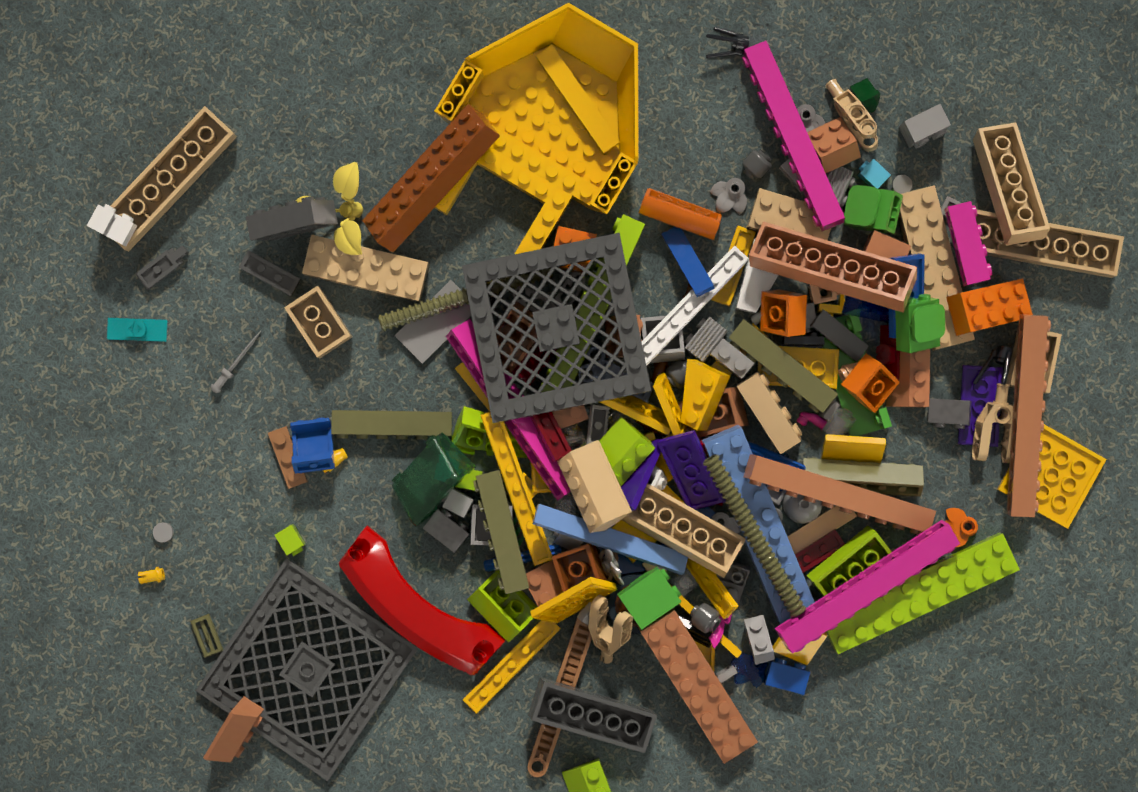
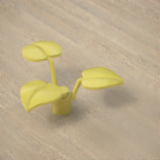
[296,162,363,255]

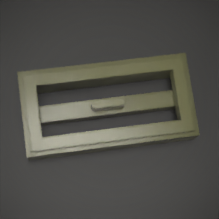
[190,614,224,658]

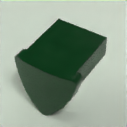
[850,78,880,113]

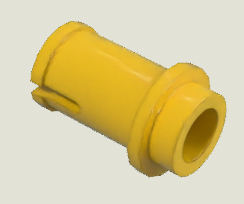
[138,567,165,584]

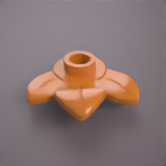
[945,508,978,547]

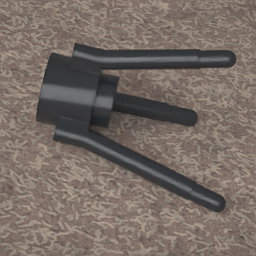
[706,27,749,58]
[973,346,1013,385]

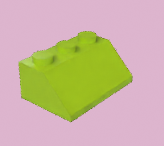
[599,417,655,487]
[467,570,537,643]
[562,758,612,792]

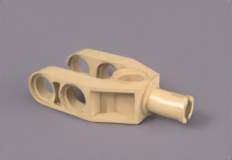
[825,79,878,152]
[972,383,1013,463]
[588,594,633,664]

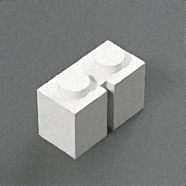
[87,204,137,246]

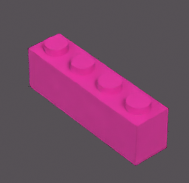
[944,201,992,286]

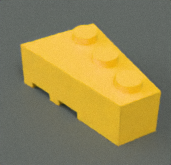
[681,359,730,431]

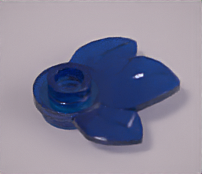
[731,654,768,688]

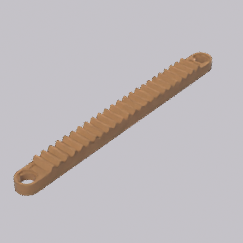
[528,549,618,777]

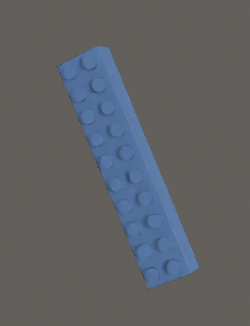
[701,425,815,625]

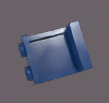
[290,418,335,474]

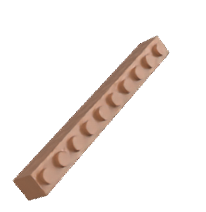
[1006,314,1051,517]
[743,454,936,535]

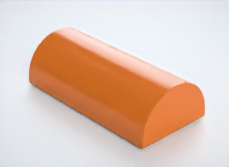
[639,188,722,240]

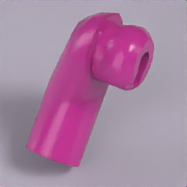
[797,412,828,430]

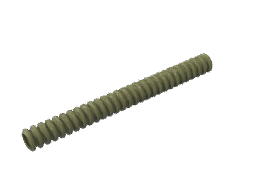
[378,269,553,332]
[703,454,806,617]

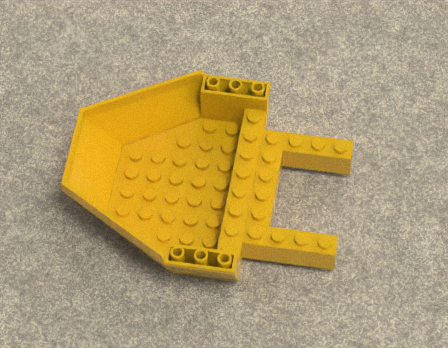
[434,3,638,255]

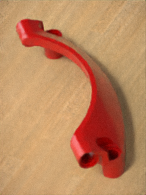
[339,525,505,675]

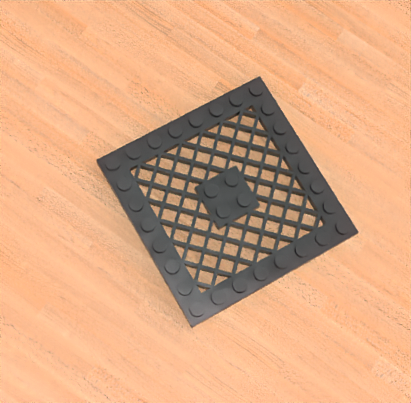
[462,233,652,424]
[196,558,418,781]

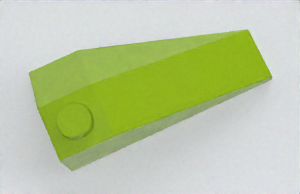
[449,406,528,458]

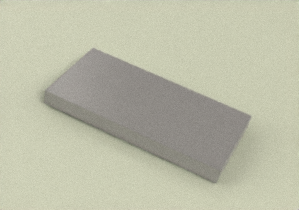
[395,280,472,364]

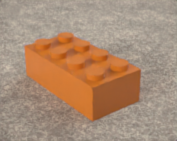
[946,278,1033,336]

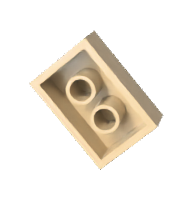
[284,286,353,359]
[1006,327,1062,394]

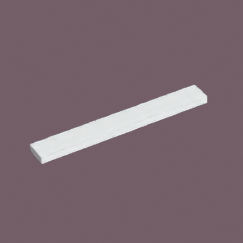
[642,245,749,366]

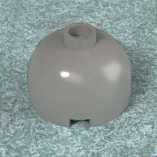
[782,494,822,524]

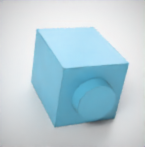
[858,159,891,189]

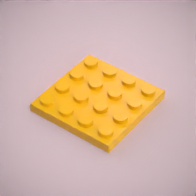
[997,424,1107,529]

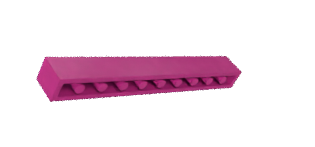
[742,41,845,232]
[445,319,571,501]
[775,520,960,653]

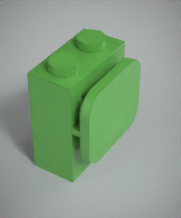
[844,185,903,234]
[895,294,945,353]
[617,566,681,630]

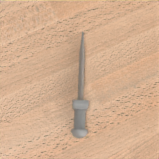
[211,331,261,393]

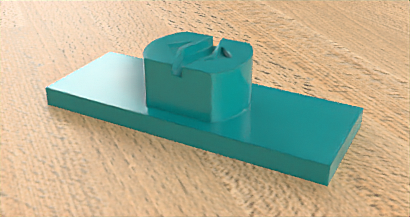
[107,318,168,342]

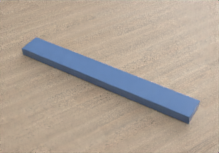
[532,504,688,575]

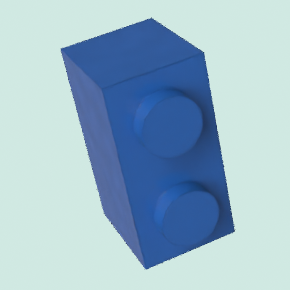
[764,658,810,695]

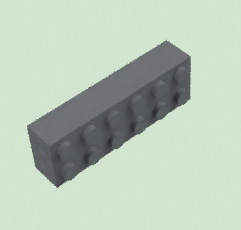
[528,677,657,753]

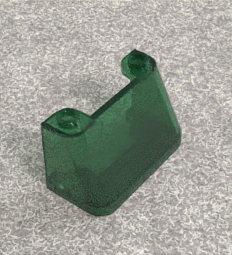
[392,432,476,527]

